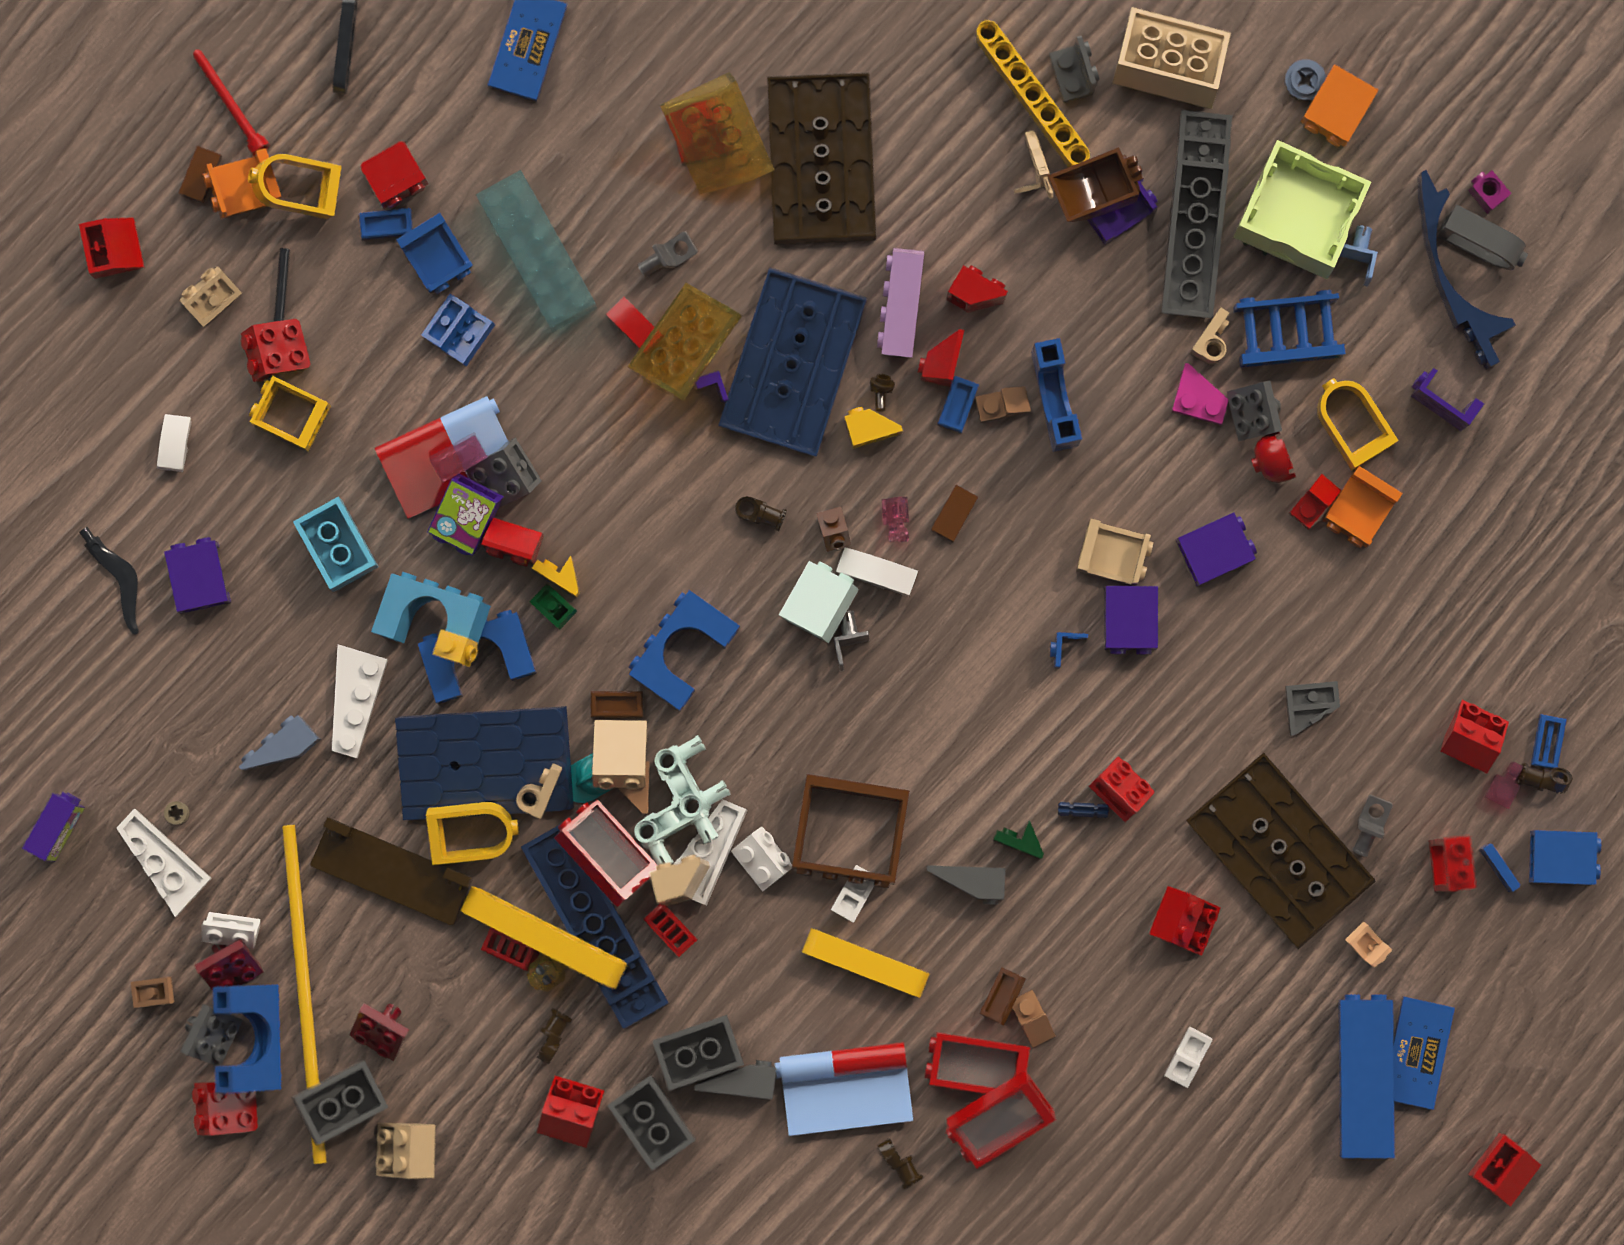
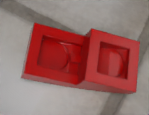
[606,297,662,353]

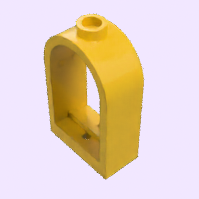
[248,154,342,219]
[1317,378,1399,471]
[426,802,519,865]

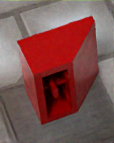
[79,217,145,279]
[946,265,1008,313]
[481,518,544,567]
[1440,700,1509,773]
[1149,886,1221,956]
[537,1075,605,1148]
[1468,1133,1541,1207]

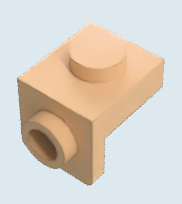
[1345,922,1392,968]

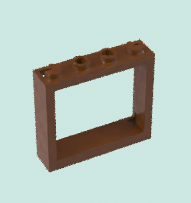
[792,774,910,888]

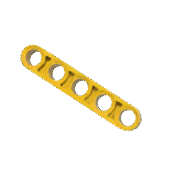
[802,928,930,998]

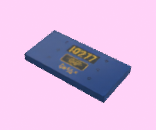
[488,0,567,101]
[1393,996,1455,1110]

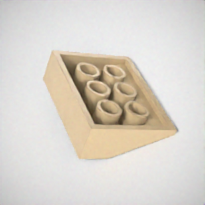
[1113,8,1230,109]

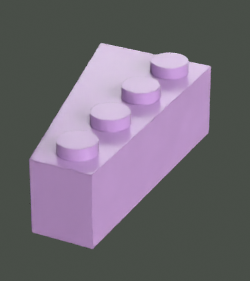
[877,248,924,357]

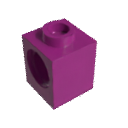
[1468,170,1512,214]

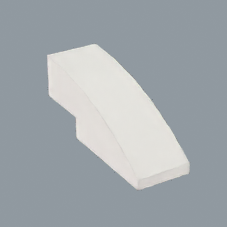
[836,547,918,597]

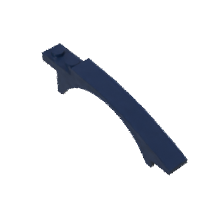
[1417,170,1516,370]

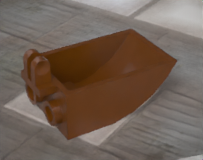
[1048,147,1144,222]

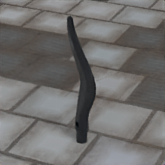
[79,527,139,635]

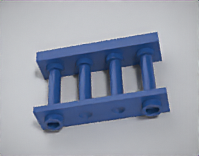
[1234,290,1345,368]

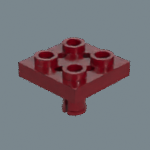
[195,939,264,991]
[349,1003,409,1062]

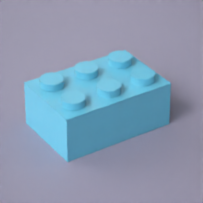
[293,497,379,592]

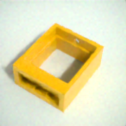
[249,376,331,452]

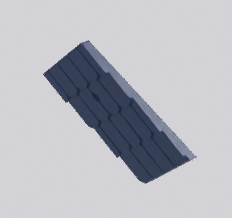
[718,267,867,457]
[395,706,574,820]

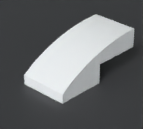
[157,414,191,472]
[831,865,874,923]
[1165,1026,1212,1088]

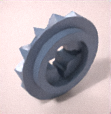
[1285,59,1326,101]

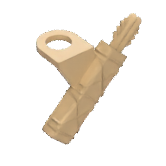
[1014,131,1054,199]

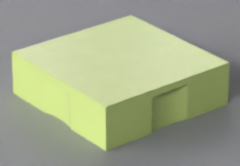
[1234,140,1371,279]

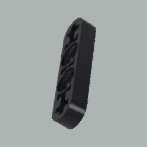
[333,0,358,94]

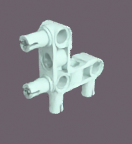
[634,735,731,865]

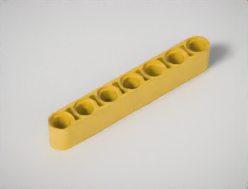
[976,20,1090,167]
[461,886,627,988]

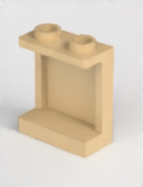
[1076,519,1154,586]
[592,720,647,790]

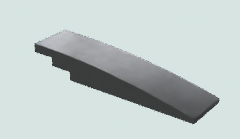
[1161,110,1233,318]

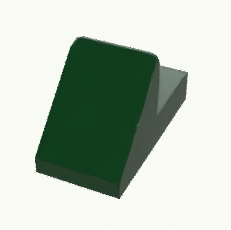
[530,584,577,630]
[993,820,1044,859]

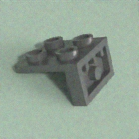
[1049,36,1099,103]
[465,437,542,508]

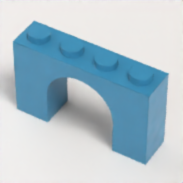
[371,572,491,643]

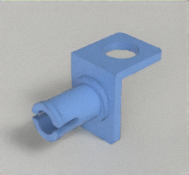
[1340,225,1378,287]

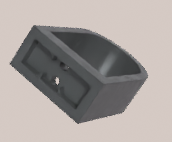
[1437,204,1528,270]

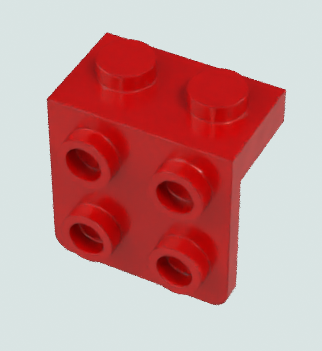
[360,141,428,209]
[241,319,310,382]
[192,1082,258,1135]

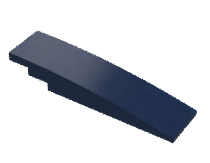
[521,823,669,1030]

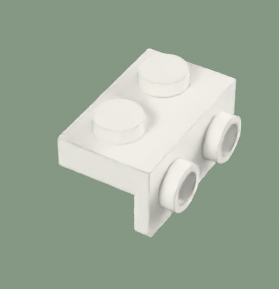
[731,827,792,892]
[202,912,260,949]

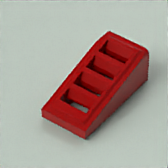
[643,904,698,957]
[481,927,540,971]

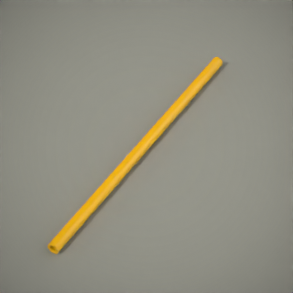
[282,825,327,1164]

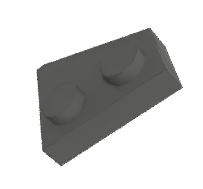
[1285,681,1340,736]

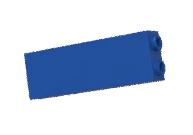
[1338,994,1395,1158]

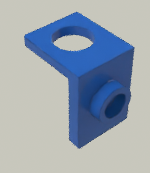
[1050,632,1088,669]

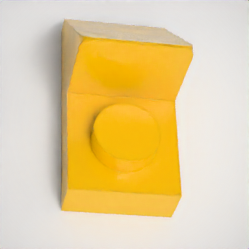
[532,556,580,597]

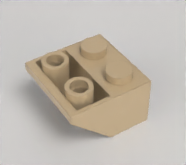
[649,855,710,906]
[376,1123,435,1179]

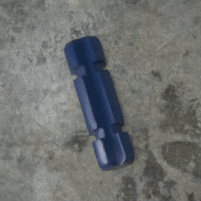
[1058,802,1109,818]

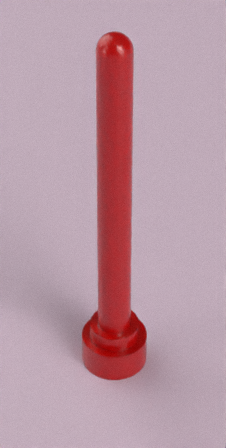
[193,50,270,156]

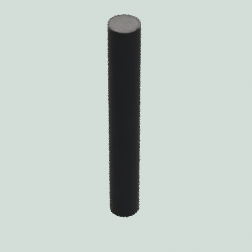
[274,248,290,322]

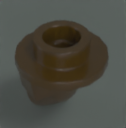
[870,374,895,412]

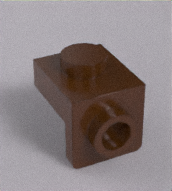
[816,507,851,551]

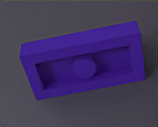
[692,371,729,402]

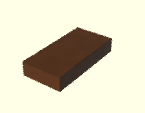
[178,146,222,203]
[931,485,978,542]
[591,691,643,718]
[979,967,1026,1026]

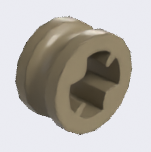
[164,801,189,825]

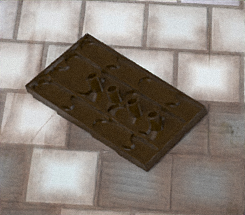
[767,73,876,245]
[1186,752,1376,950]

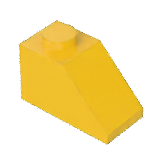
[844,407,903,449]

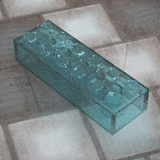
[476,170,597,333]

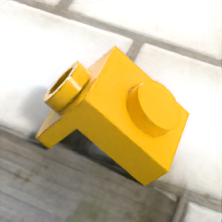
[433,630,478,667]

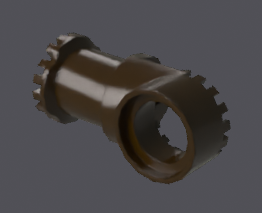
[735,496,787,531]
[1516,763,1573,794]
[537,1008,573,1064]
[877,1138,924,1189]

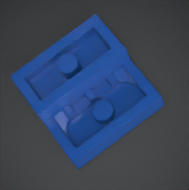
[421,293,495,367]

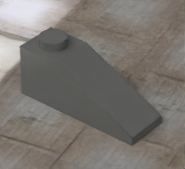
[926,865,1005,905]
[695,1060,776,1099]

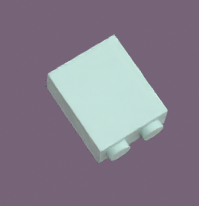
[779,561,859,643]

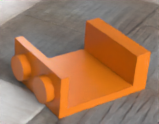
[1301,64,1378,147]
[202,148,281,219]
[1323,466,1403,548]

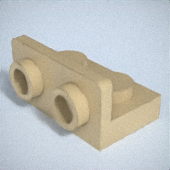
[180,267,242,327]

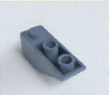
[239,715,321,771]

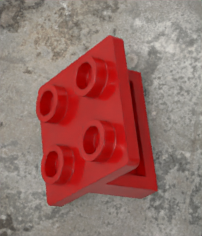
[1089,756,1155,823]

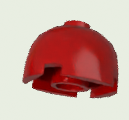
[1251,432,1297,483]

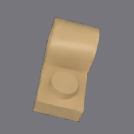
[1190,307,1229,364]
[516,764,563,819]

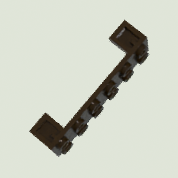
[310,817,473,925]

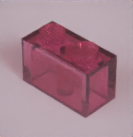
[429,432,488,483]

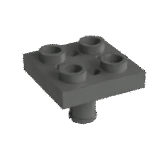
[1227,381,1282,441]
[180,1004,243,1066]

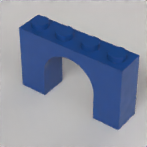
[1031,338,1082,452]
[628,590,740,711]
[418,610,537,704]
[213,984,282,1093]

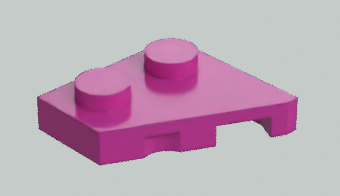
[1171,363,1229,425]

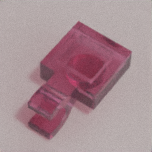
[881,497,909,542]
[1484,762,1523,809]

